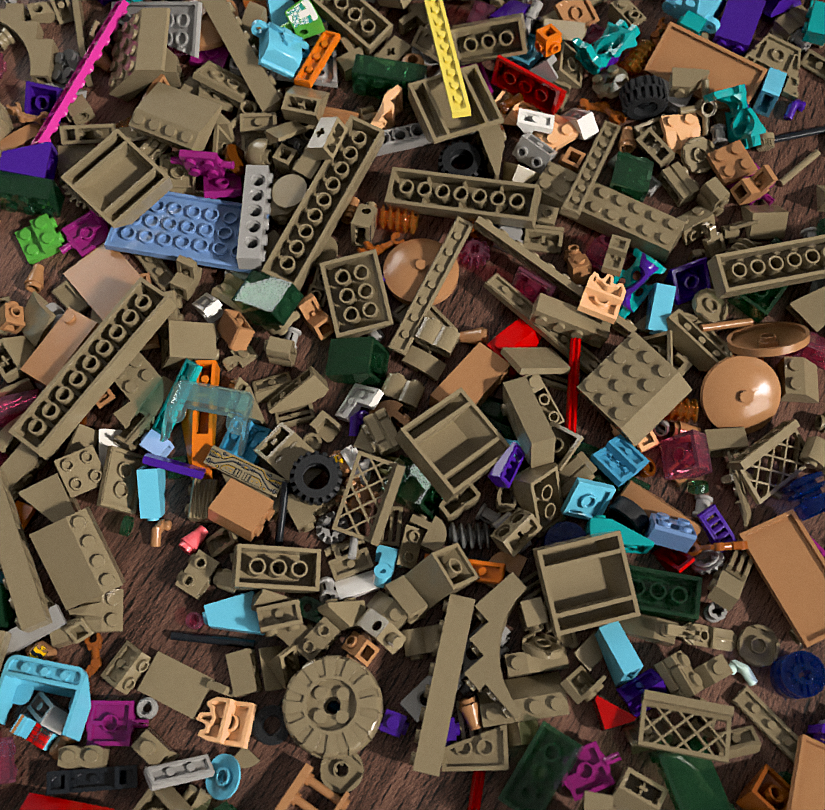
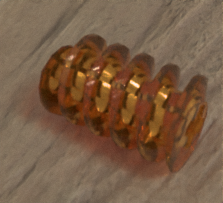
[619,39,656,77]
[379,204,419,234]
[669,397,699,424]

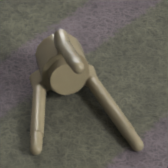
[721,220,762,246]

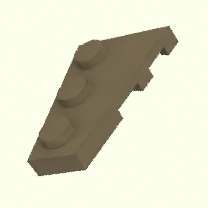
[442,724,509,772]

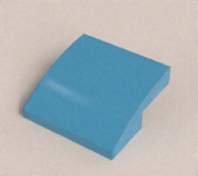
[219,415,272,465]
[589,434,649,487]

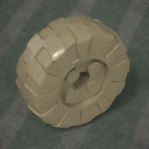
[282,655,383,759]

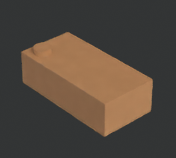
[20,307,99,388]
[429,342,511,408]

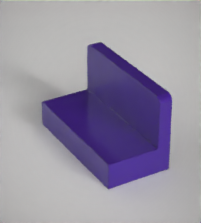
[616,668,668,718]

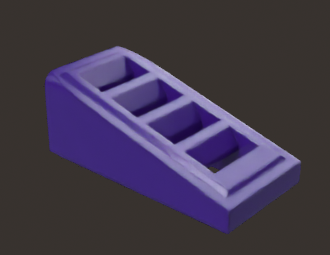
[488,442,526,488]
[697,504,737,552]

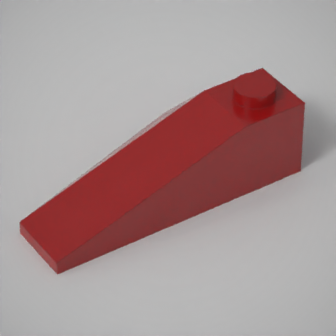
[486,318,542,380]

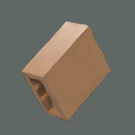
[208,478,275,542]

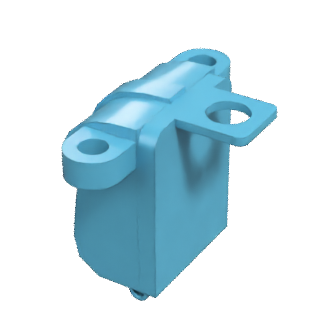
[662,0,727,34]
[251,20,310,79]

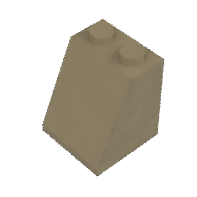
[160,320,219,371]
[19,473,81,523]
[404,542,479,611]

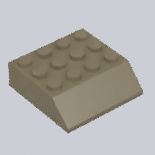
[108,8,171,102]
[408,64,504,144]
[60,128,173,229]
[577,331,692,447]
[394,388,510,503]
[532,530,641,636]

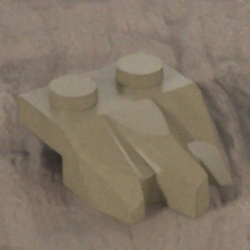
[66,589,123,634]

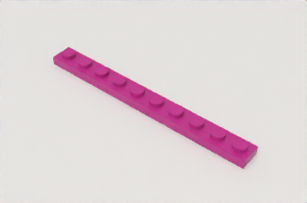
[31,0,129,145]

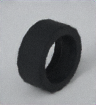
[609,496,649,533]

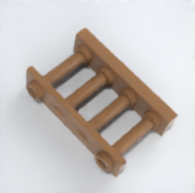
[275,763,351,810]

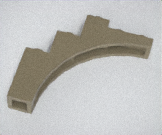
[0,3,59,84]
[222,473,349,533]
[464,572,528,721]

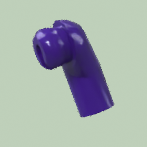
[783,99,806,121]
[349,410,369,436]

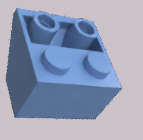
[644,512,697,553]

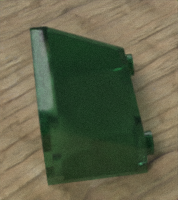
[648,736,736,810]

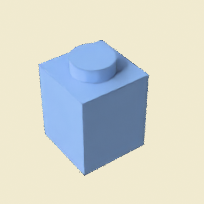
[139,429,174,458]

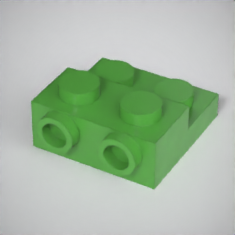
[14,213,65,265]

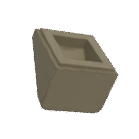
[64,617,94,644]

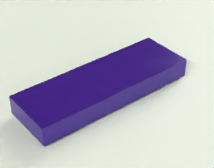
[142,453,207,479]

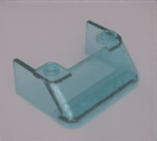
[160,380,254,456]

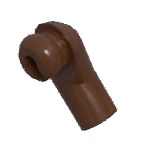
[499,92,524,115]

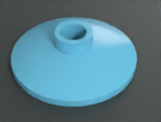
[205,754,241,800]

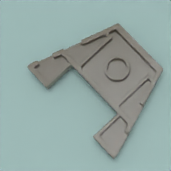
[744,33,801,101]
[159,147,206,197]
[113,352,163,429]

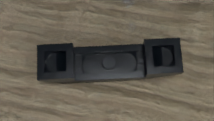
[46,765,138,795]

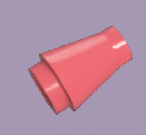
[178,525,209,556]

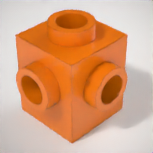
[535,23,562,58]

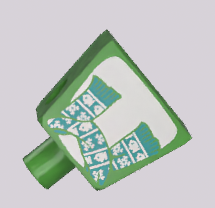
[280,0,325,39]

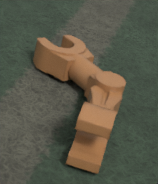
[6,102,49,126]

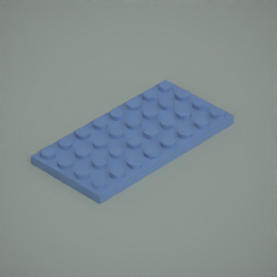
[104,192,271,274]

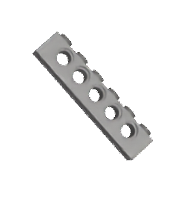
[236,165,273,270]
[400,622,511,724]

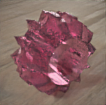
[459,236,490,269]

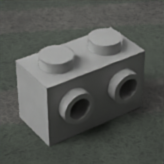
[512,132,558,174]

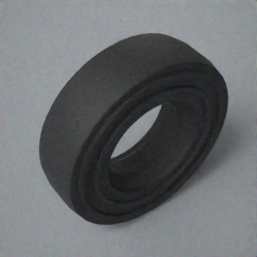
[252,705,289,746]

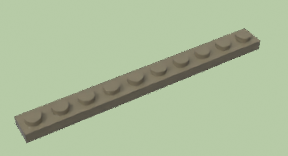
[473,216,637,338]

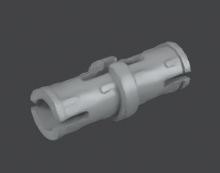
[524,0,543,37]

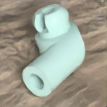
[728,660,758,686]

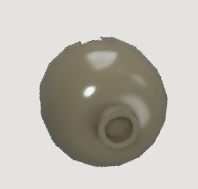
[244,138,276,173]

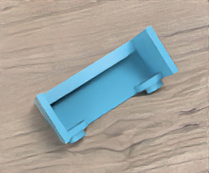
[0,655,91,742]

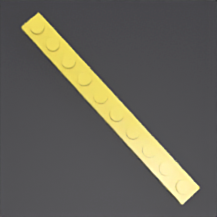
[423,0,471,119]

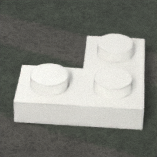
[335,383,384,422]

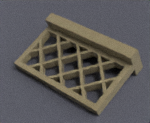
[728,419,806,504]
[332,450,406,546]
[637,690,734,764]

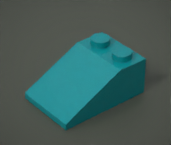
[584,515,654,554]

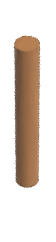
[699,318,753,332]

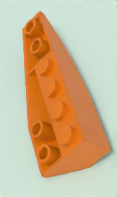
[180,360,220,481]

